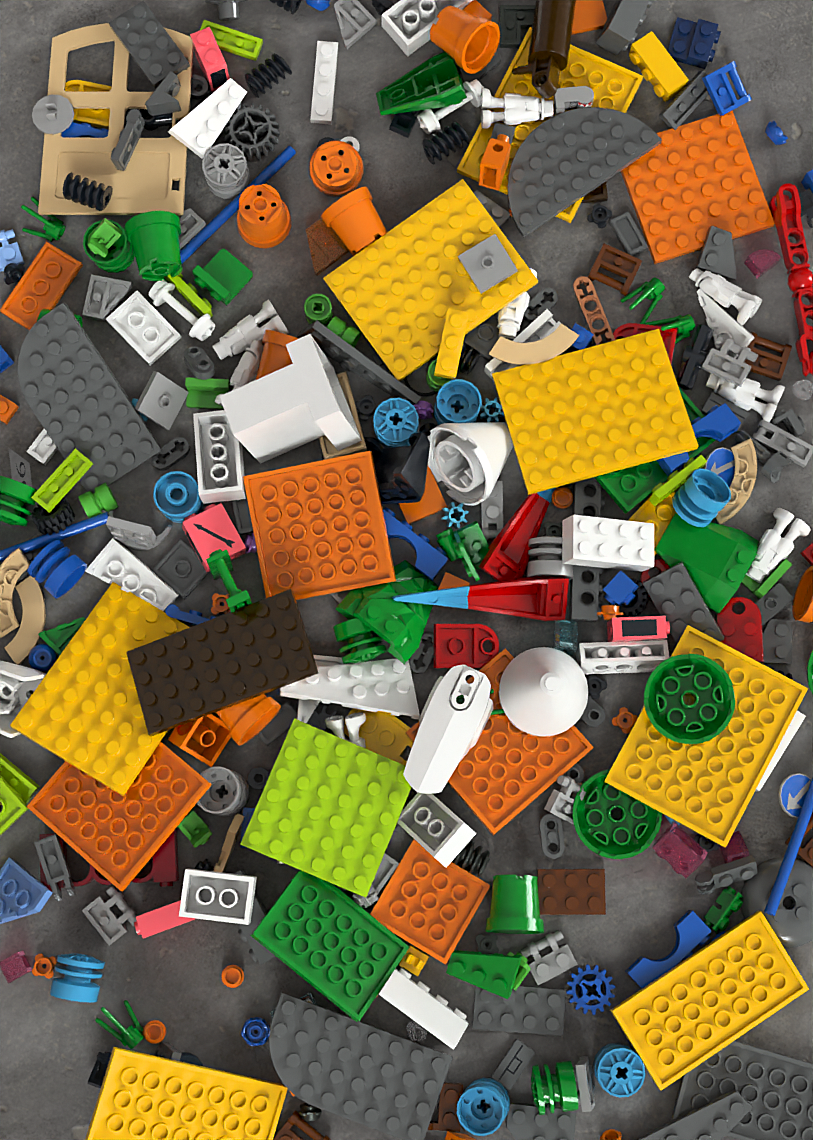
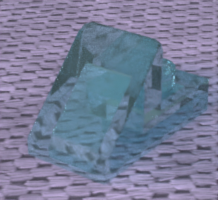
[552,620,578,656]

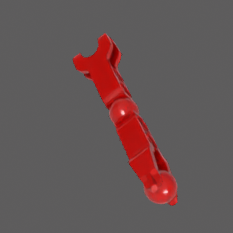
[769,183,813,377]

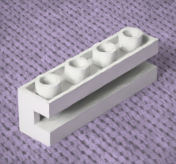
[484,309,561,380]

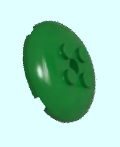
[644,654,735,744]
[572,769,662,859]

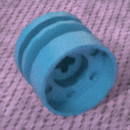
[434,379,482,425]
[373,398,419,448]
[672,468,731,527]
[50,953,105,1003]
[593,1043,645,1098]
[457,1078,510,1136]

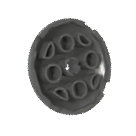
[741,857,813,948]

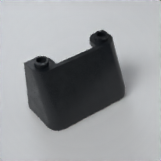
[364,432,430,504]

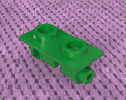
[704,887,743,934]

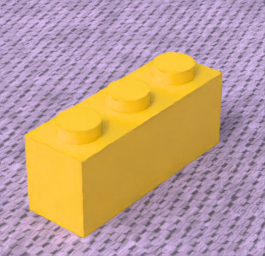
[629,31,689,102]
[434,308,469,380]

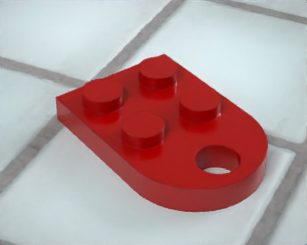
[610,323,677,365]
[717,597,764,663]
[434,624,499,668]

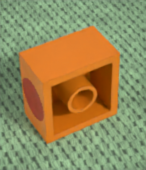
[168,714,231,767]

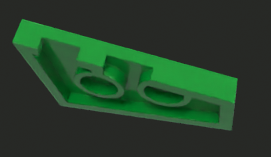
[446,950,522,999]

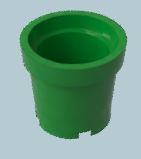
[125,211,182,281]
[485,875,544,934]

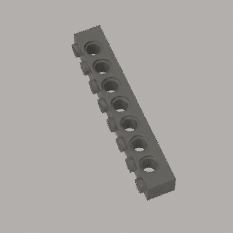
[569,477,605,622]

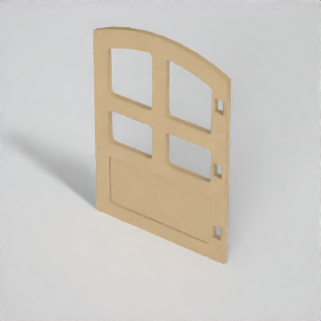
[38,23,194,216]

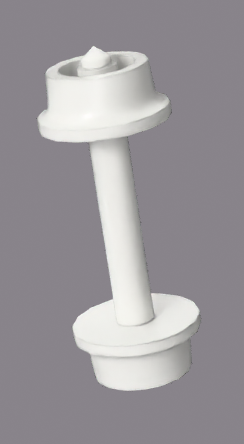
[417,79,484,134]
[148,280,216,341]

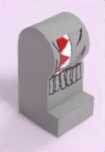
[553,86,594,115]

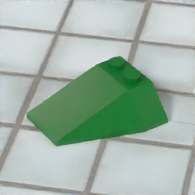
[376,52,467,115]
[654,513,759,614]

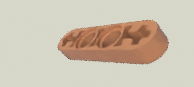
[573,276,615,345]

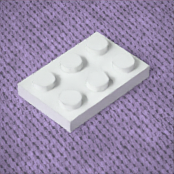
[106,291,182,366]

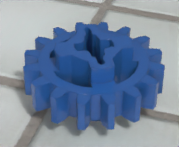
[566,964,615,1015]

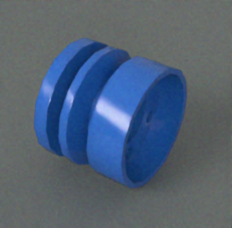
[27,539,87,598]

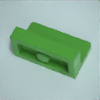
[185,377,231,409]
[741,559,792,599]

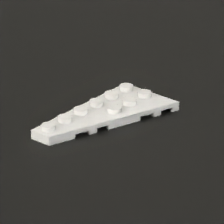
[279,658,420,720]

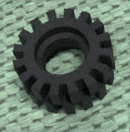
[31,497,75,535]
[608,578,648,617]

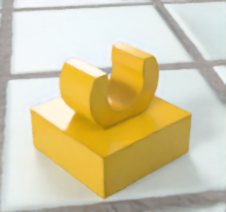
[399,945,429,976]

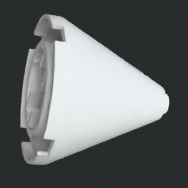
[428,422,513,506]
[499,647,588,737]

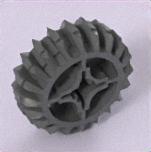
[223,103,280,161]

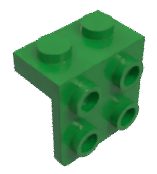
[192,249,253,306]
[452,521,490,581]

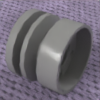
[202,143,249,199]
[527,536,573,580]
[197,766,249,817]

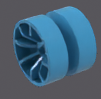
[153,471,203,523]

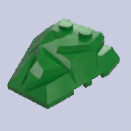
[336,560,439,665]

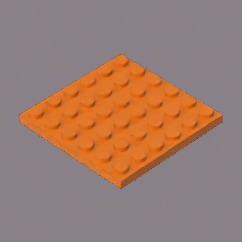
[621,111,775,264]
[243,451,396,600]
[405,648,594,836]
[26,742,212,892]

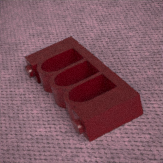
[39,827,179,891]

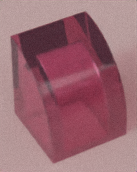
[744,249,782,279]
[720,831,749,864]
[0,951,32,984]

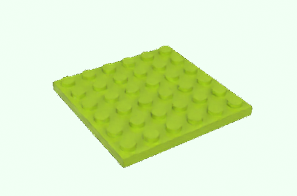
[240,718,412,898]

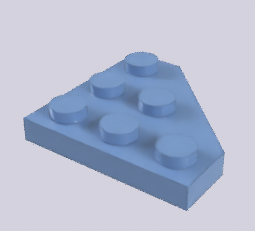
[0,857,53,924]

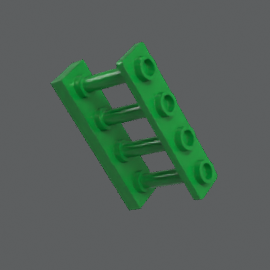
[206,549,252,613]

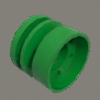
[83,220,135,273]
[0,476,37,527]
[333,618,387,664]
[530,1061,578,1115]

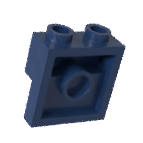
[667,17,721,69]

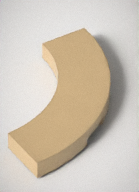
[489,324,579,365]
[716,438,757,525]
[0,547,31,638]
[4,576,46,665]
[213,814,244,873]

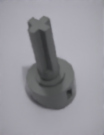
[735,429,793,484]

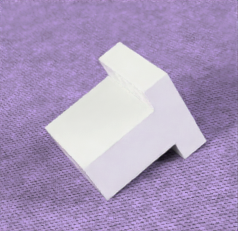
[220,334,362,463]

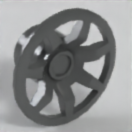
[205,0,248,21]

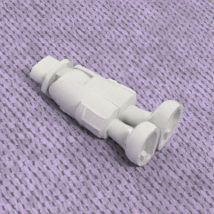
[481,88,553,129]
[497,268,537,339]
[689,268,762,326]
[213,299,289,360]
[215,340,264,406]
[706,373,785,423]
[746,508,811,583]
[325,712,366,749]

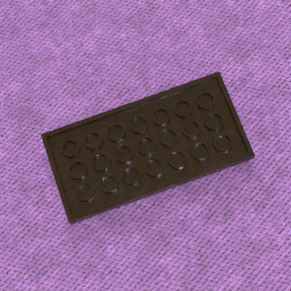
[126,589,319,736]

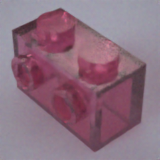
[653,822,708,878]

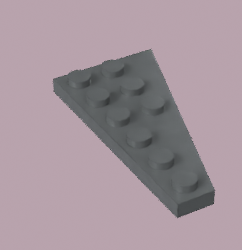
[637,1089,753,1140]

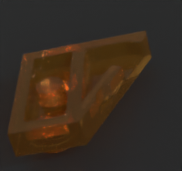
[306,218,349,276]

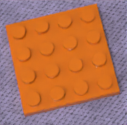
[370,839,491,965]

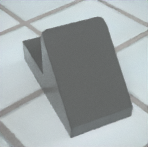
[145,71,181,116]

